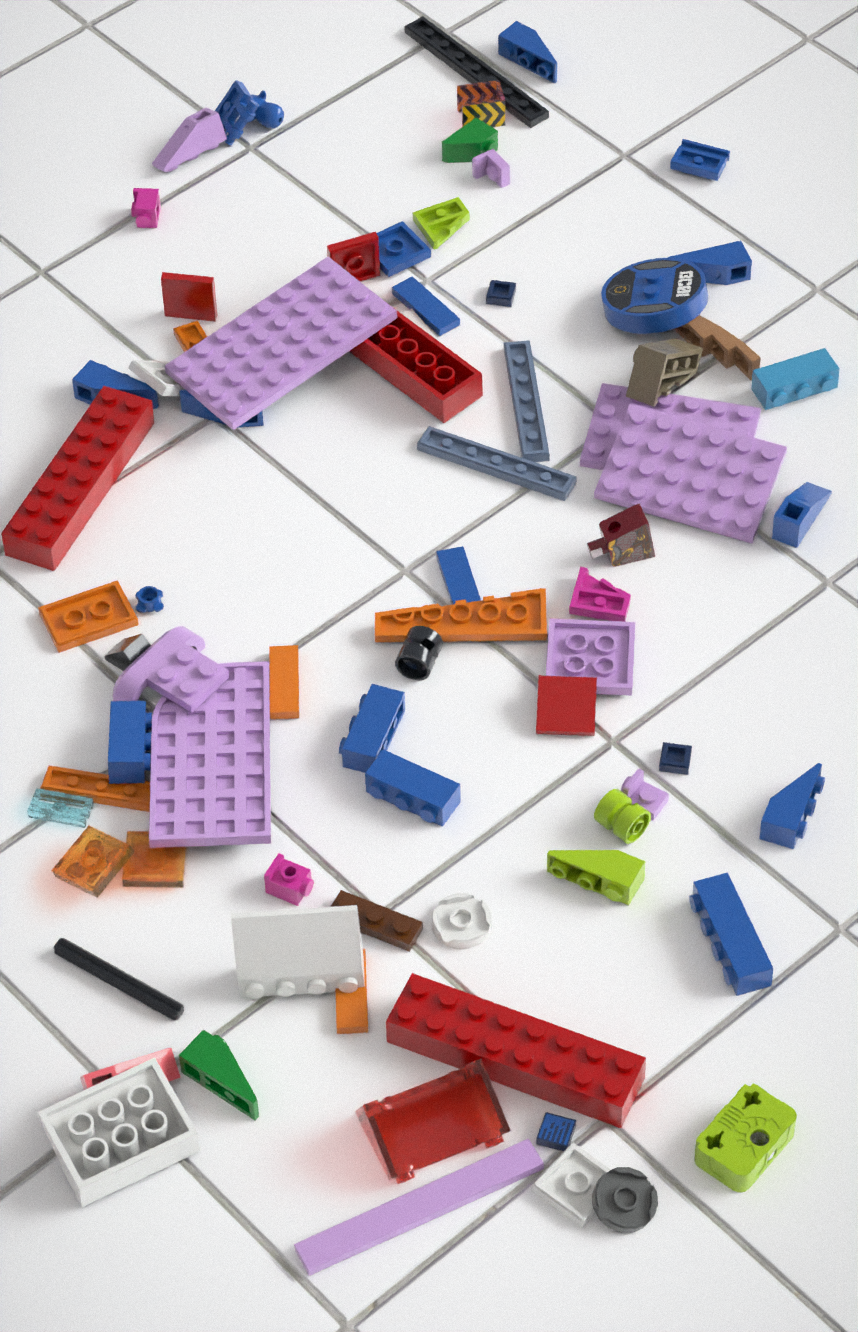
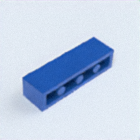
[689,872,774,996]

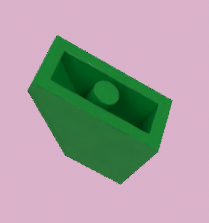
[442,118,498,163]

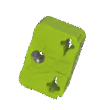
[694,1083,797,1193]

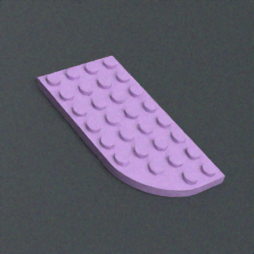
[149,661,271,848]

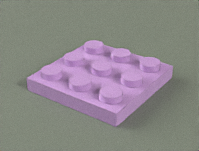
[546,618,635,696]

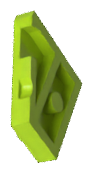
[412,197,470,250]

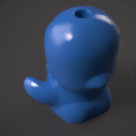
[248,90,284,129]

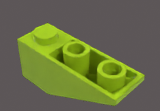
[547,850,646,906]

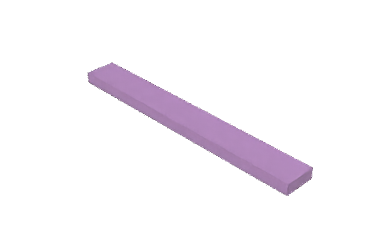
[294,1138,544,1276]

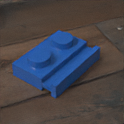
[670,139,730,181]

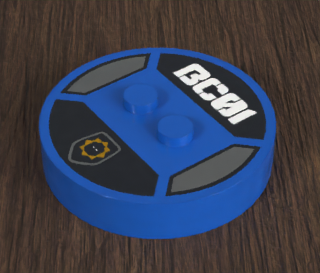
[601,258,708,334]

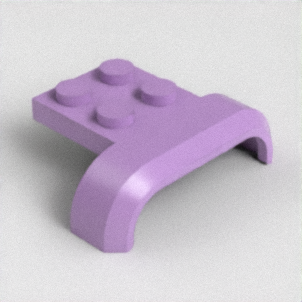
[112,626,229,713]

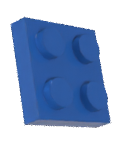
[376,221,431,277]

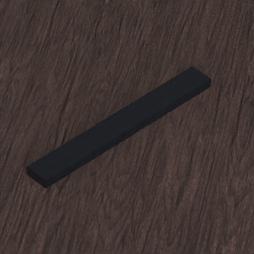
[404,16,549,128]

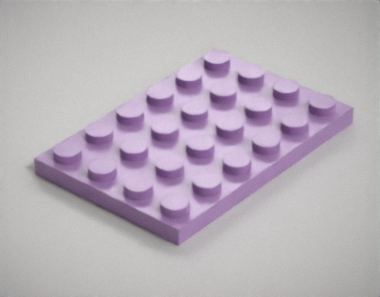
[580,383,761,470]
[594,403,787,544]

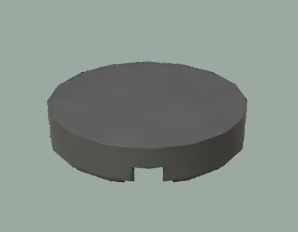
[592,1167,658,1233]

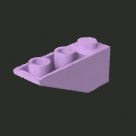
[152,107,227,172]

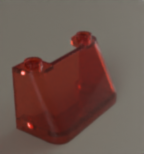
[355,1059,511,1184]

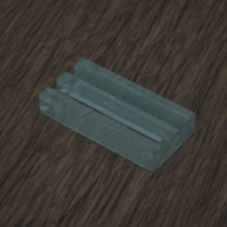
[27,788,94,828]

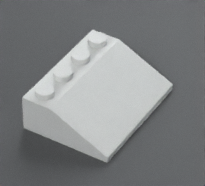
[231,905,365,999]
[38,1058,200,1207]

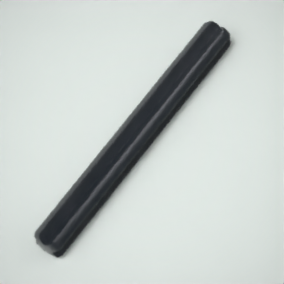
[53,938,184,1021]

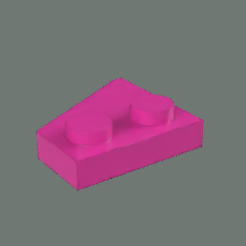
[569,566,631,622]

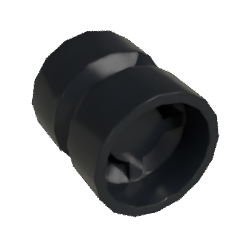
[395,626,443,681]

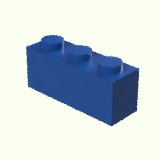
[339,684,406,773]
[108,701,152,784]
[365,749,461,827]

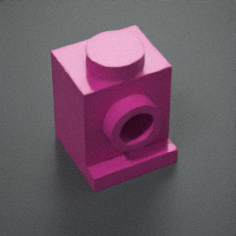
[131,188,161,228]
[264,853,314,906]

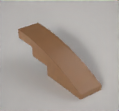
[674,315,761,381]

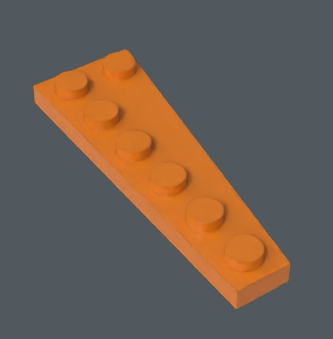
[375,588,547,642]

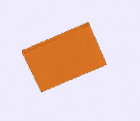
[38,580,139,653]

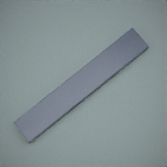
[503,340,550,462]
[417,426,577,501]

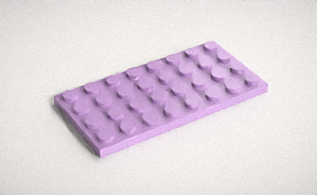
[165,257,397,430]

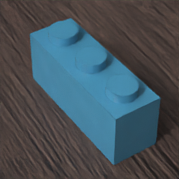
[751,348,840,410]

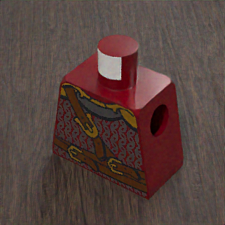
[587,504,655,567]

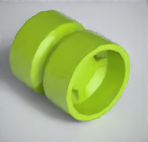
[594,789,651,844]

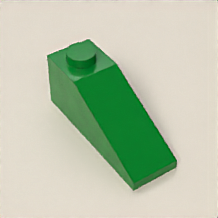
[179,1029,259,1121]

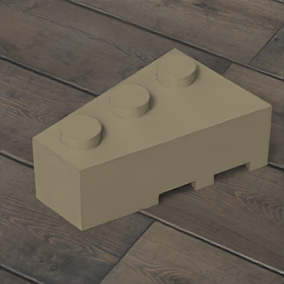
[626,338,703,406]

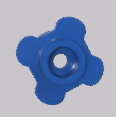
[135,586,164,613]

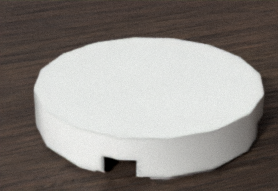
[431,893,492,949]

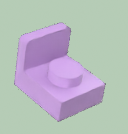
[472,149,510,188]
[621,769,669,821]

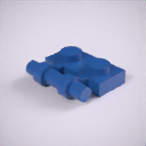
[215,80,259,145]

